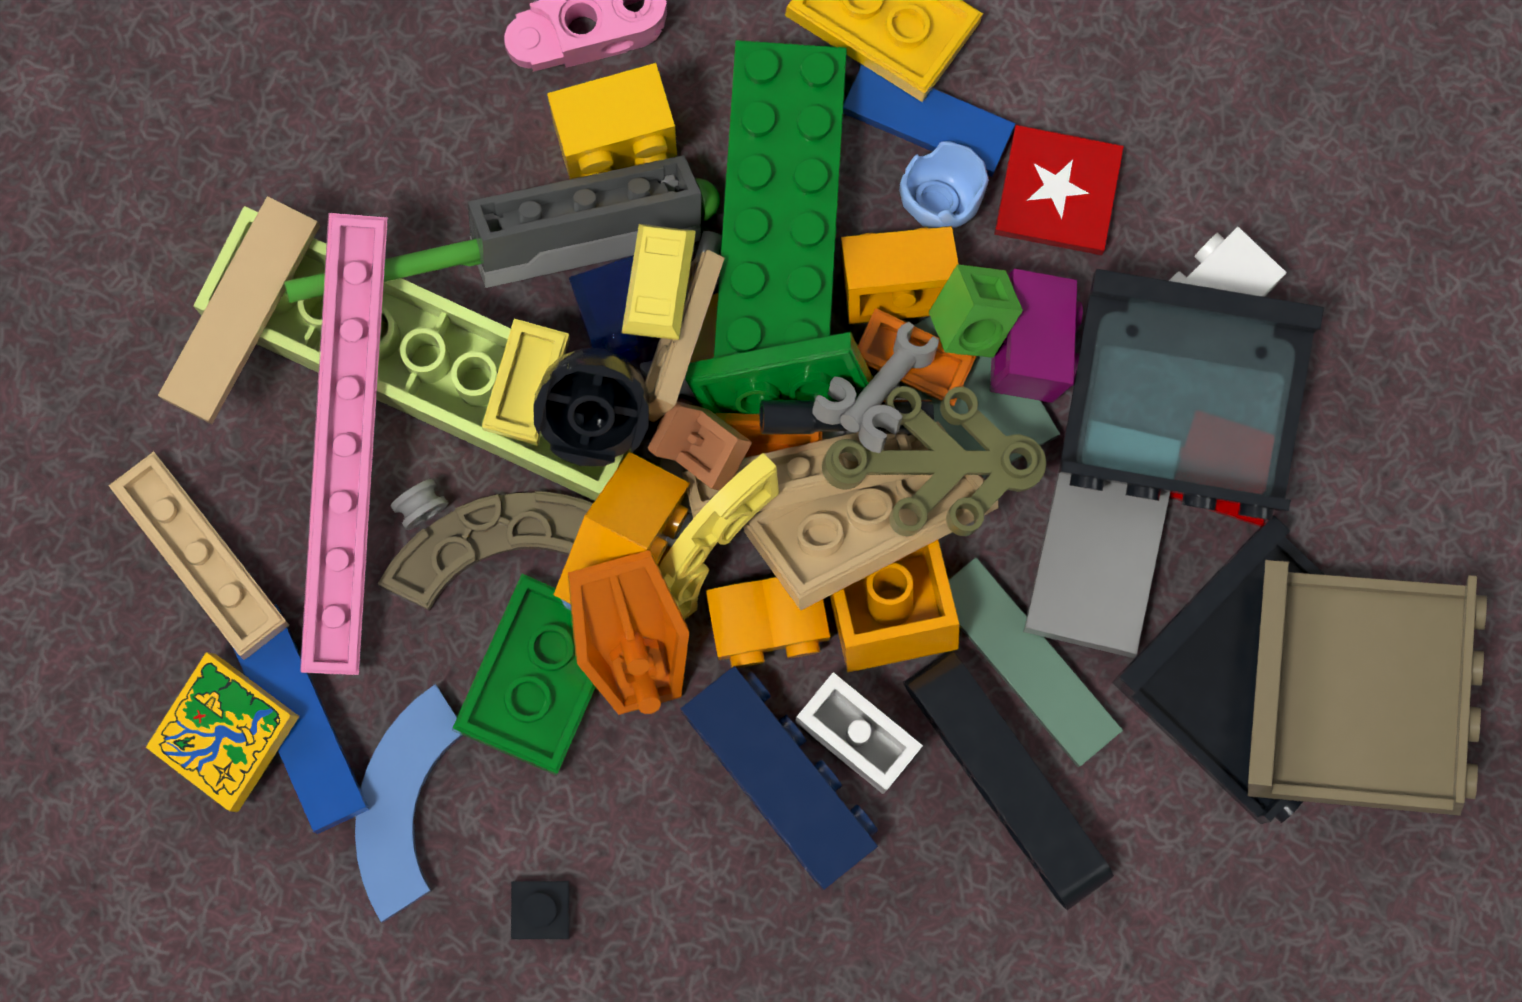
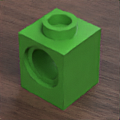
[929,264,1023,358]

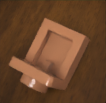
[648,402,752,491]

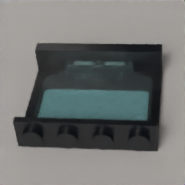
[1059,269,1324,520]

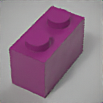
[990,269,1083,403]

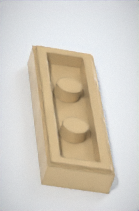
[645,250,725,422]

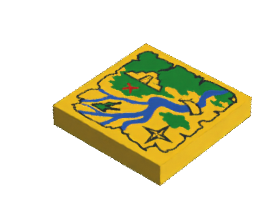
[146,652,300,812]

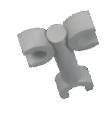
[812,322,939,453]

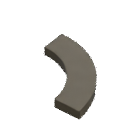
[378,491,593,611]

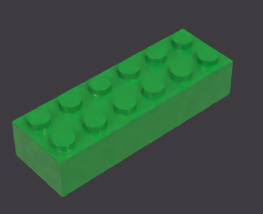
[714,40,847,358]

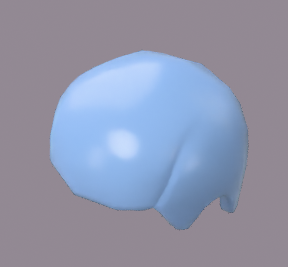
[899,141,989,229]

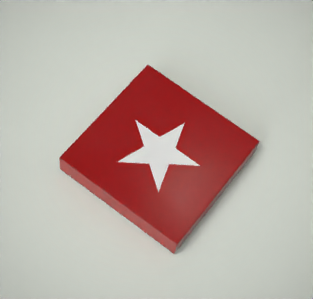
[994,125,1124,256]

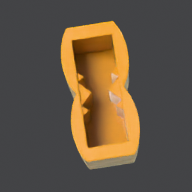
[706,577,830,668]

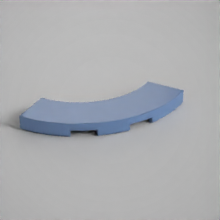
[355,684,463,923]

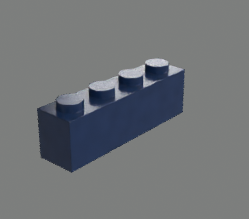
[680,666,878,891]

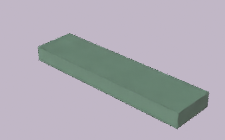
[948,558,1123,768]

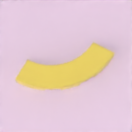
[659,453,779,620]

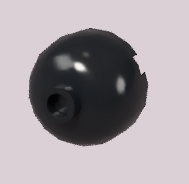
[533,348,650,466]

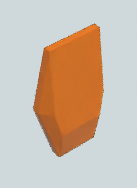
[568,550,689,715]

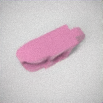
[504,0,667,72]

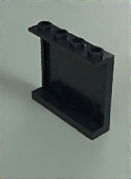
[1112,516,1325,824]

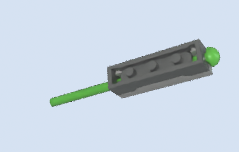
[284,155,720,303]

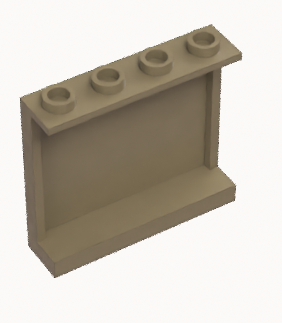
[1248,560,1487,816]

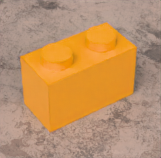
[841,226,959,324]

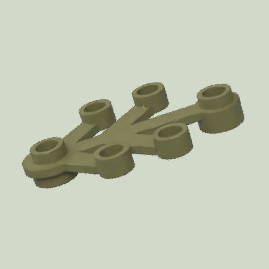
[822,386,1046,536]

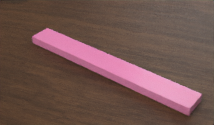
[300,213,388,675]

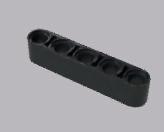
[903,651,1114,911]

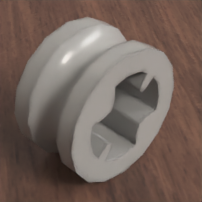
[391,479,449,530]

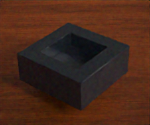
[511,881,570,939]

